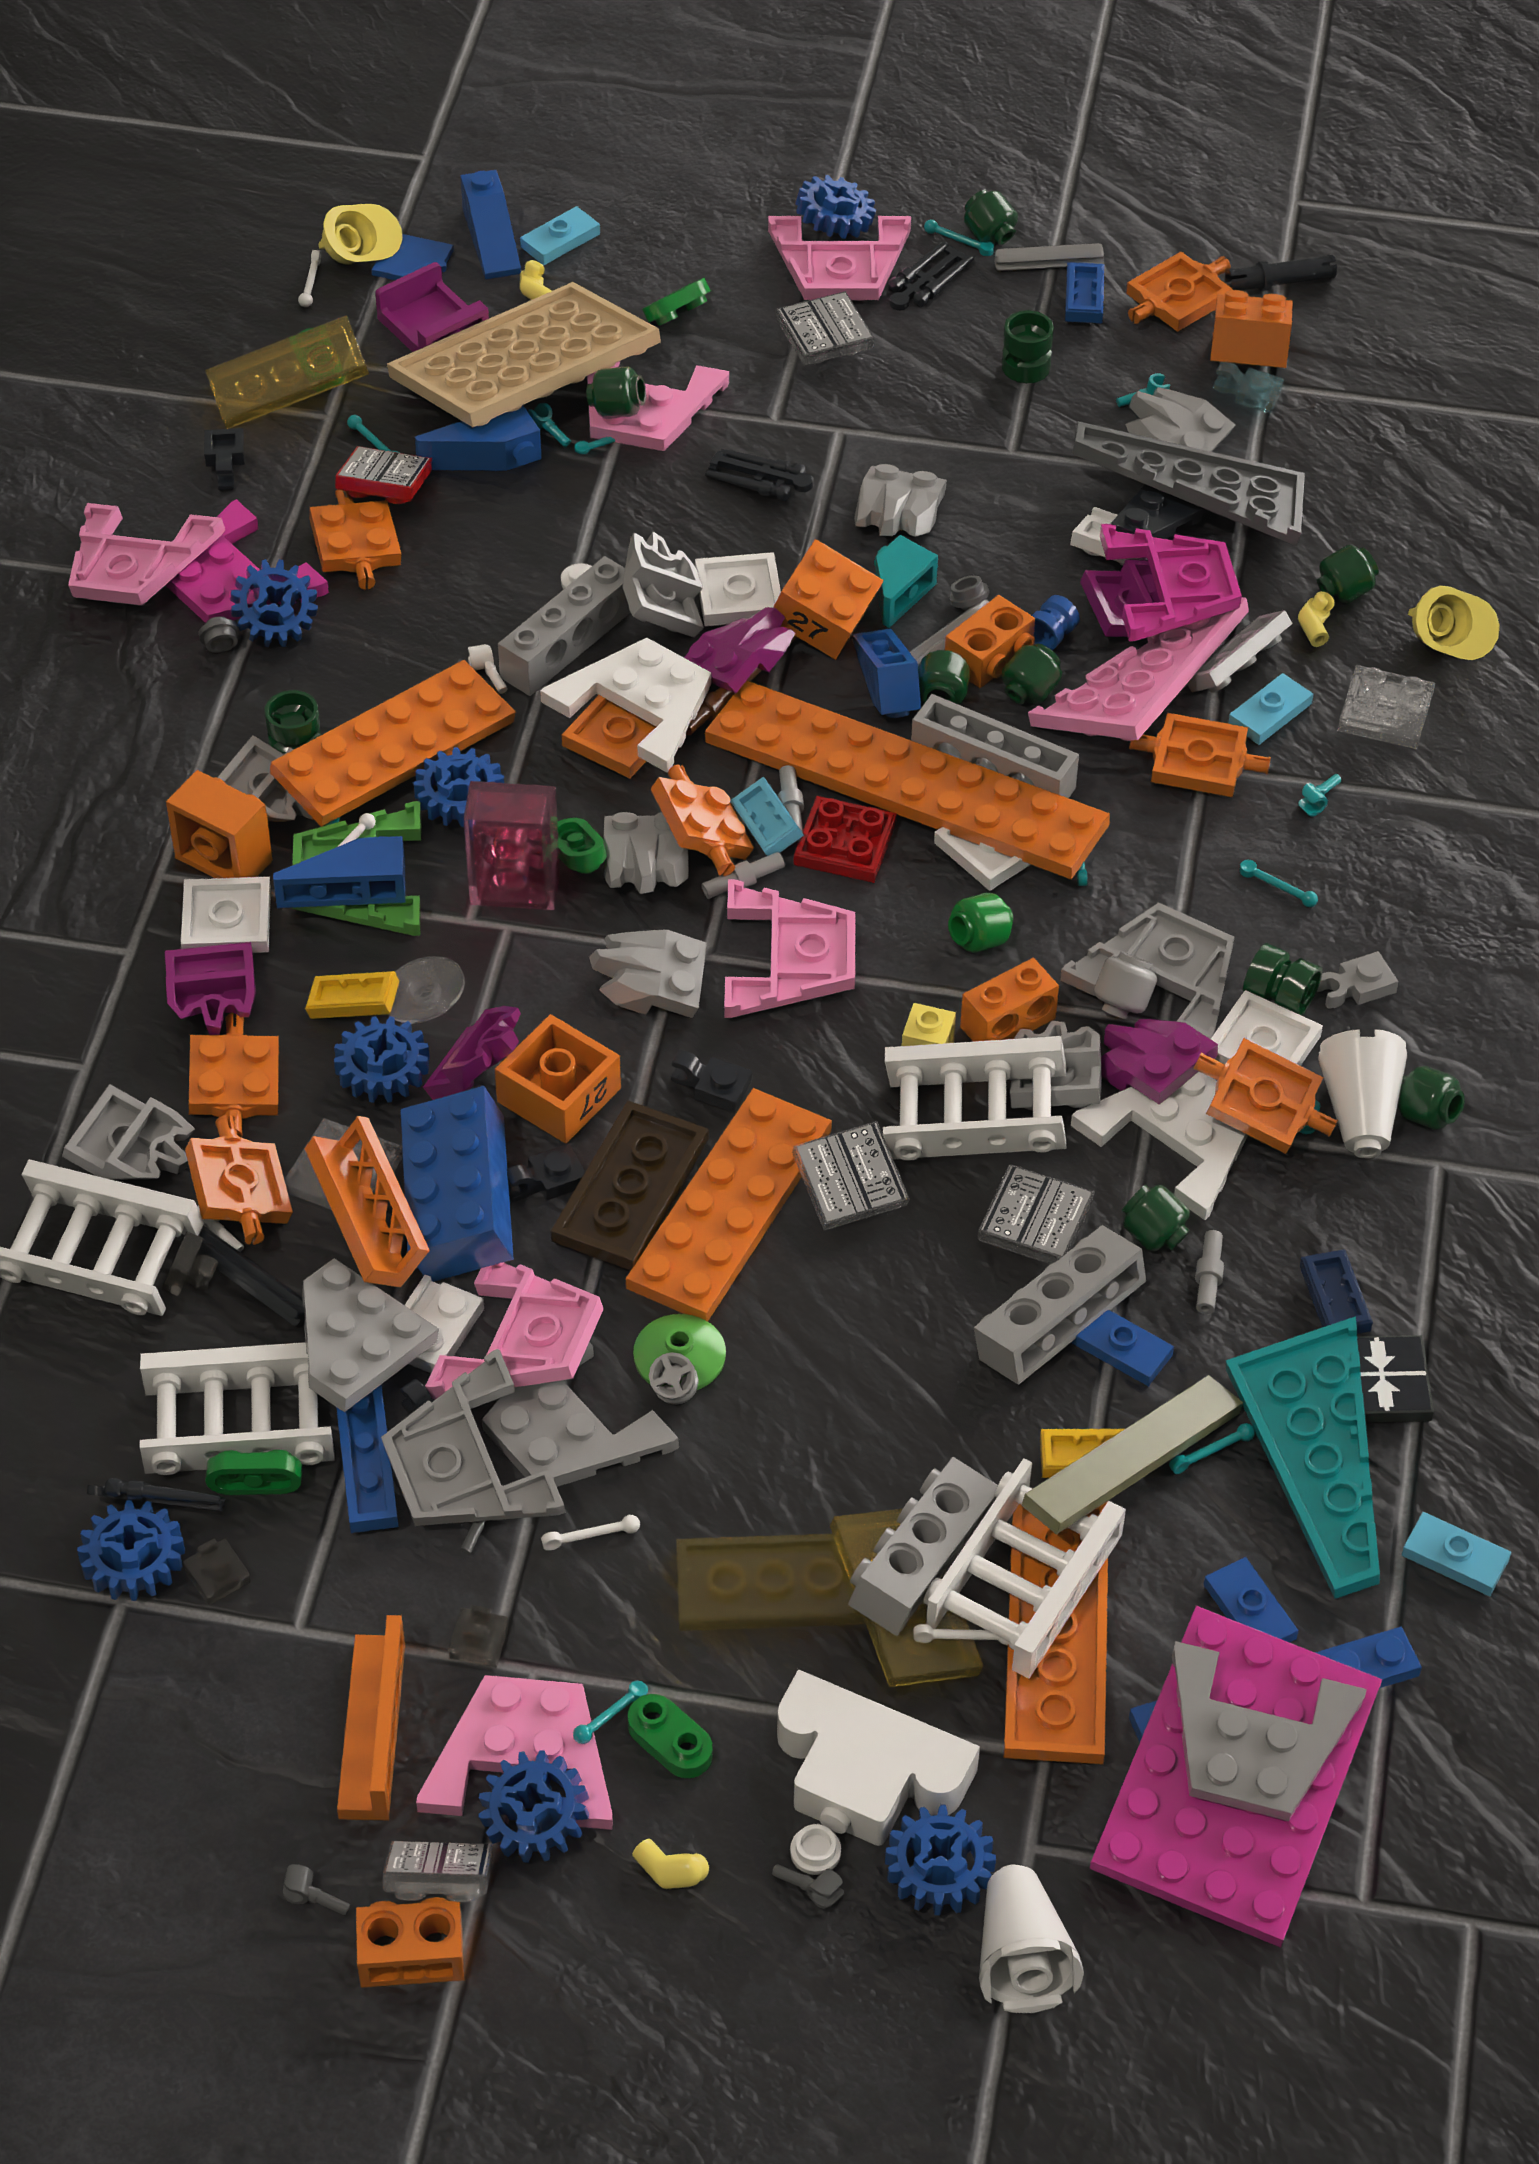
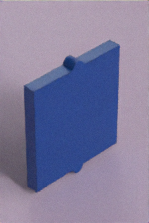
[372,234,454,280]

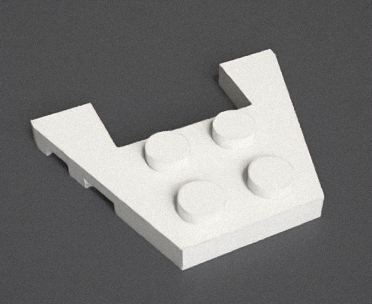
[540,638,711,772]
[1071,1072,1248,1220]

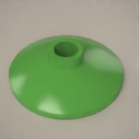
[633,1314,726,1390]

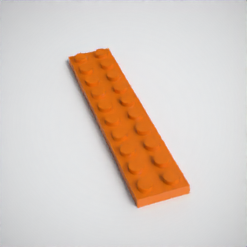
[705,680,1110,880]

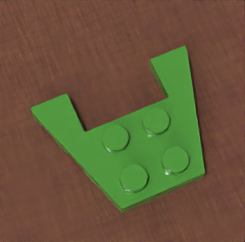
[293,801,421,936]

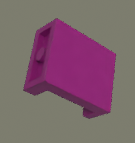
[375,262,489,352]

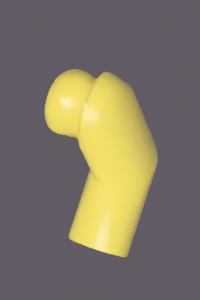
[519,260,552,300]
[1298,591,1335,647]
[632,1839,709,1889]

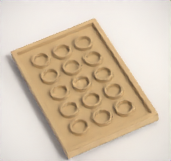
[387,282,661,427]

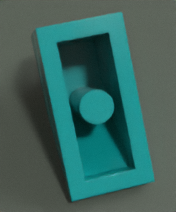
[874,535,938,628]

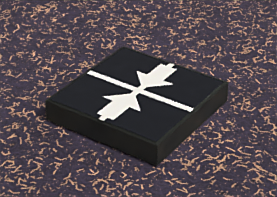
[1357,1335,1434,1422]

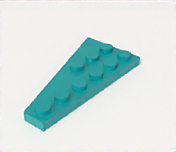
[1226,1316,1380,1599]

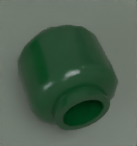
[964,190,1018,245]
[586,366,646,419]
[1317,545,1379,604]
[1001,644,1062,705]
[918,650,970,705]
[1398,1066,1465,1130]
[1122,1184,1190,1251]

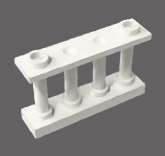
[883,1036,1067,1161]
[0,1159,204,1316]
[140,1342,335,1475]
[923,1458,1126,1679]

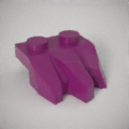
[1080,559,1160,637]
[684,607,795,693]
[165,942,256,1035]
[423,1006,521,1100]
[1101,1019,1218,1105]

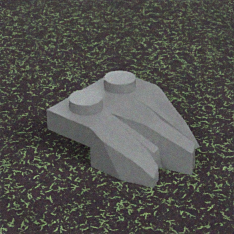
[1125,387,1235,452]
[854,464,947,537]
[623,531,704,638]
[217,735,313,822]
[604,812,688,894]
[589,930,707,1018]
[1010,1020,1102,1110]
[62,1084,195,1180]

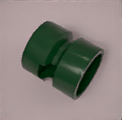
[1002,310,1054,384]
[264,690,321,754]
[1242,943,1323,1016]

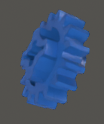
[795,175,876,239]
[230,559,318,647]
[414,747,505,827]
[334,1016,430,1103]
[77,1500,185,1601]
[479,1750,589,1863]
[885,1805,996,1915]

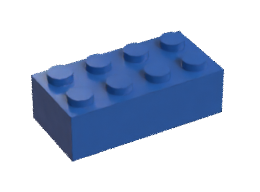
[401,1086,514,1282]

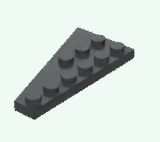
[1072,421,1305,546]

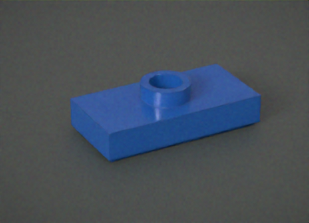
[1065,262,1104,323]
[1071,1310,1174,1387]
[1204,1557,1299,1643]

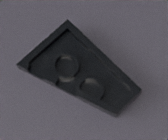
[1111,484,1217,539]

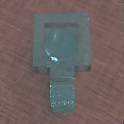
[1213,362,1284,414]

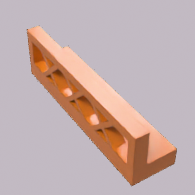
[304,1116,430,1287]
[337,1615,405,1821]

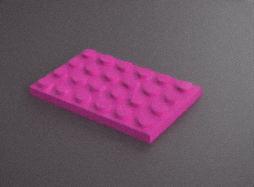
[1089,1606,1382,1948]

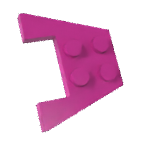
[165,499,329,623]
[1100,524,1242,641]

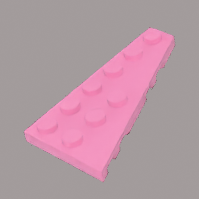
[1028,597,1249,741]

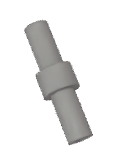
[778,765,804,832]
[702,852,785,899]
[1195,1230,1224,1314]

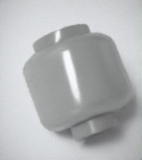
[1094,951,1157,1019]

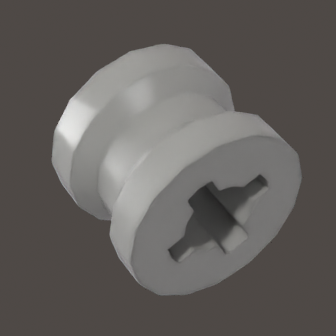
[649,1352,699,1405]

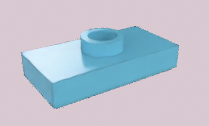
[520,206,600,265]
[1228,673,1313,745]
[730,776,804,856]
[1402,1512,1511,1596]

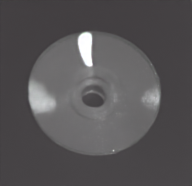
[387,956,465,1024]

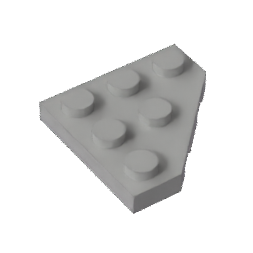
[302,1258,439,1412]

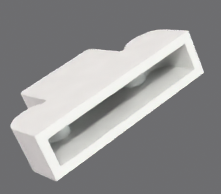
[777,1669,980,1846]

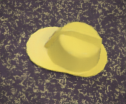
[318,204,402,265]
[1408,586,1500,660]

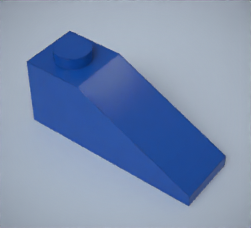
[460,170,521,280]
[415,405,541,471]
[852,629,921,718]
[273,836,406,908]

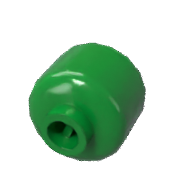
[948,892,1013,953]

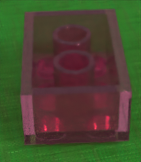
[464,781,560,910]

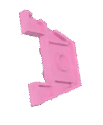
[768,216,911,301]
[587,361,729,451]
[68,503,226,605]
[724,879,855,1018]
[425,1262,604,1399]
[416,1675,613,1830]

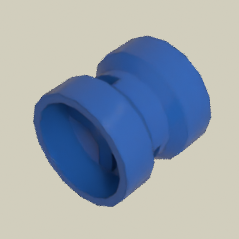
[1031,595,1080,650]

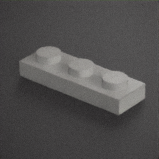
[1187,610,1293,692]

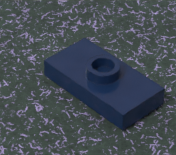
[1300,1249,1373,1334]

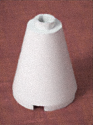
[1318,1029,1407,1158]
[979,1865,1084,2013]

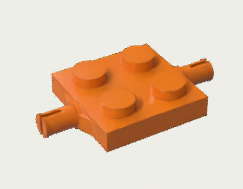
[1126,252,1233,332]
[309,489,401,590]
[1129,713,1271,797]
[651,765,754,876]
[189,1013,279,1138]
[1193,1038,1338,1154]
[185,1115,293,1245]

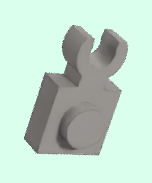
[1317,951,1398,1008]

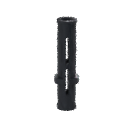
[1225,254,1337,291]

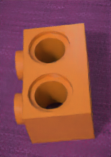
[945,595,1035,688]
[960,957,1059,1042]
[356,1897,464,1988]

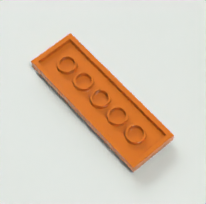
[270,660,516,827]
[626,1088,832,1321]
[1004,1501,1108,1764]

